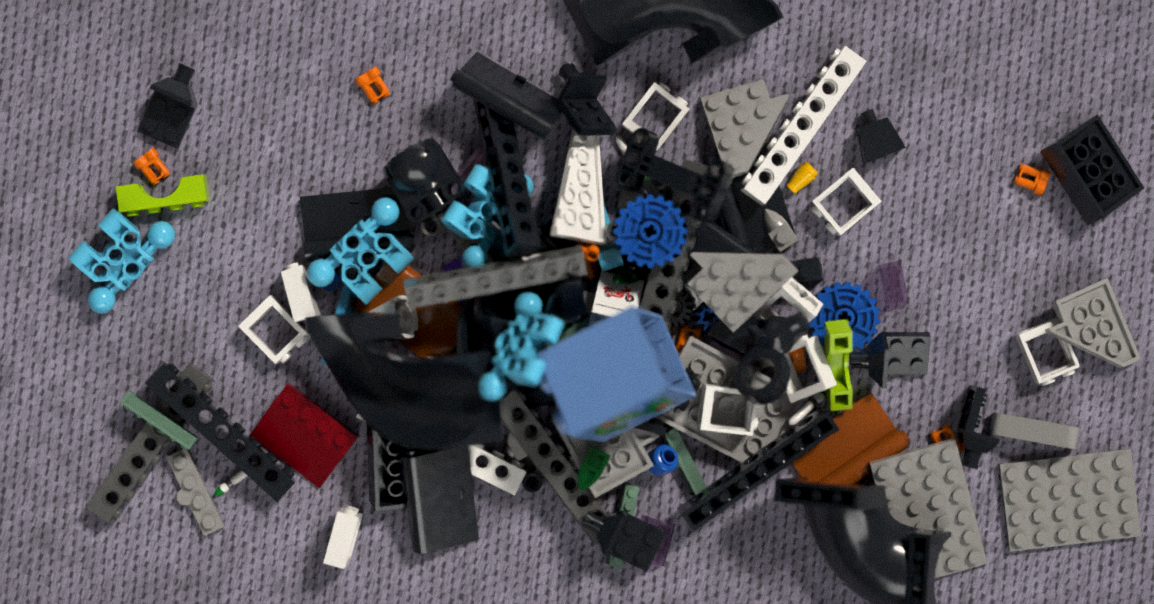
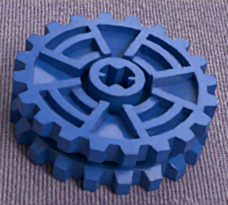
[614,195,688,268]
[808,282,881,351]

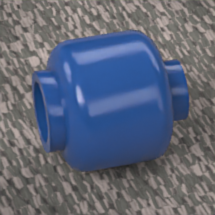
[648,444,679,476]

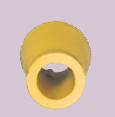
[786,161,818,194]

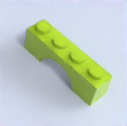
[115,174,210,217]
[824,319,853,411]

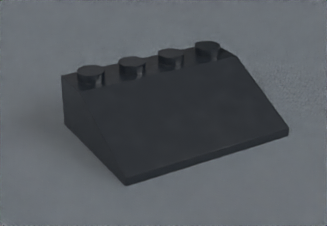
[1040,114,1144,226]
[367,424,439,512]

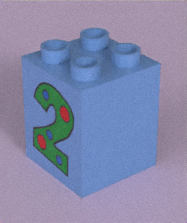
[537,306,696,442]

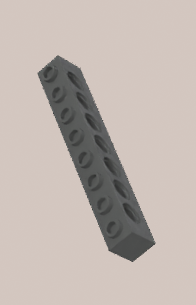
[640,159,707,331]
[404,246,587,309]
[86,363,213,523]
[499,388,610,545]

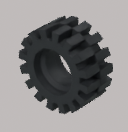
[654,287,696,327]

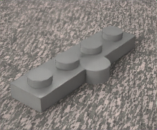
[166,449,225,536]

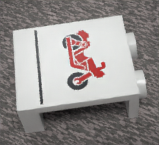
[589,271,644,326]

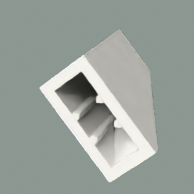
[281,262,321,322]

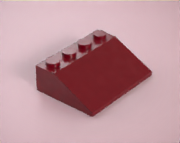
[250,383,360,489]

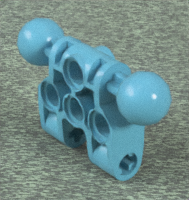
[441,164,534,268]
[307,197,415,305]
[68,208,176,314]
[478,292,564,401]

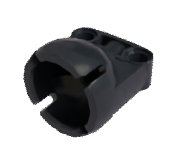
[383,138,468,223]

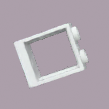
[622,82,689,152]
[810,168,881,236]
[753,277,823,323]
[238,295,308,364]
[1015,318,1080,386]
[785,334,837,403]
[696,383,760,436]
[323,505,363,569]

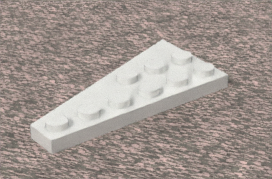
[550,129,606,245]

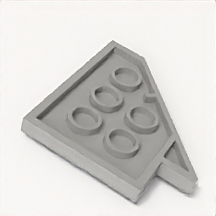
[700,79,789,178]
[687,252,799,332]
[1045,278,1141,368]
[553,419,659,498]

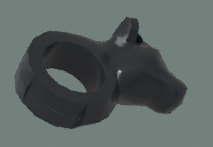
[734,313,809,405]

